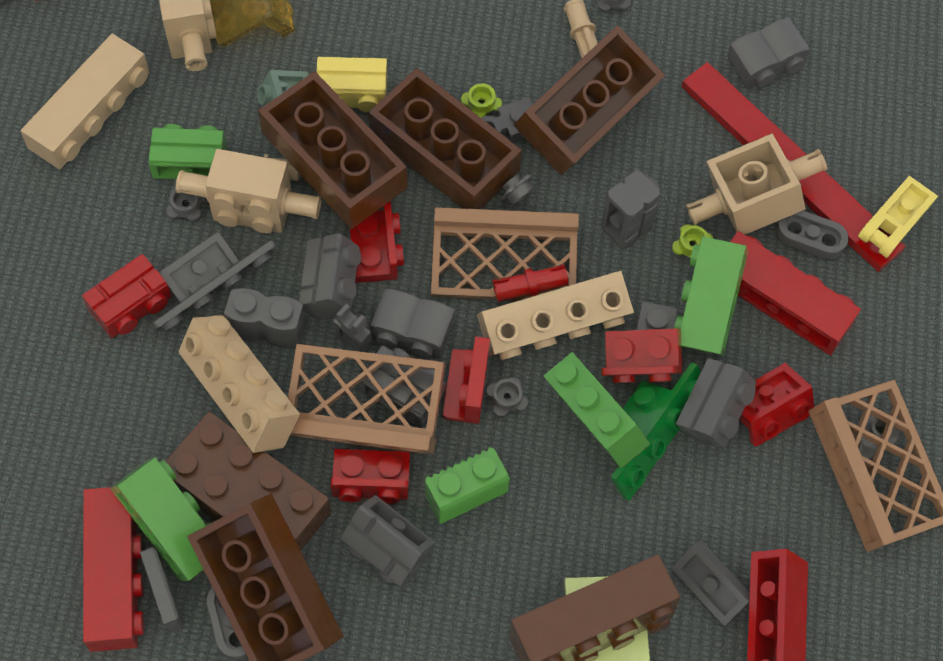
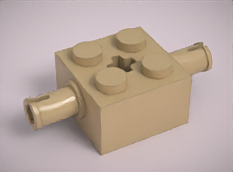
[159,0,217,71]
[686,133,827,235]
[176,149,322,233]

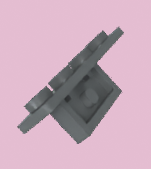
[149,231,276,331]

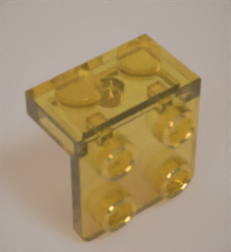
[210,0,295,46]

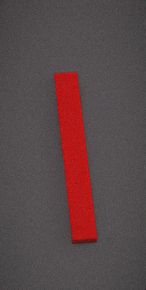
[681,62,906,273]

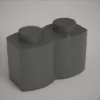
[727,18,810,88]
[224,288,306,348]
[370,289,455,360]

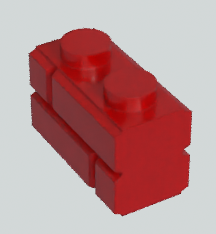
[81,254,171,338]

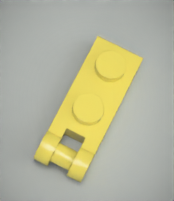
[858,176,938,258]

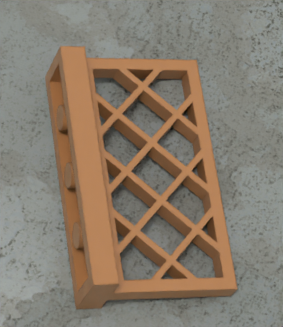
[431,207,579,301]
[288,344,445,455]
[809,380,943,552]

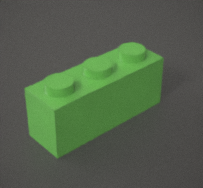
[674,236,748,357]
[544,352,650,468]
[110,457,211,581]

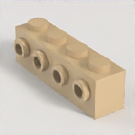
[20,33,149,170]
[477,271,634,360]
[178,315,300,453]

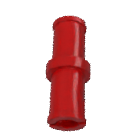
[492,264,569,303]

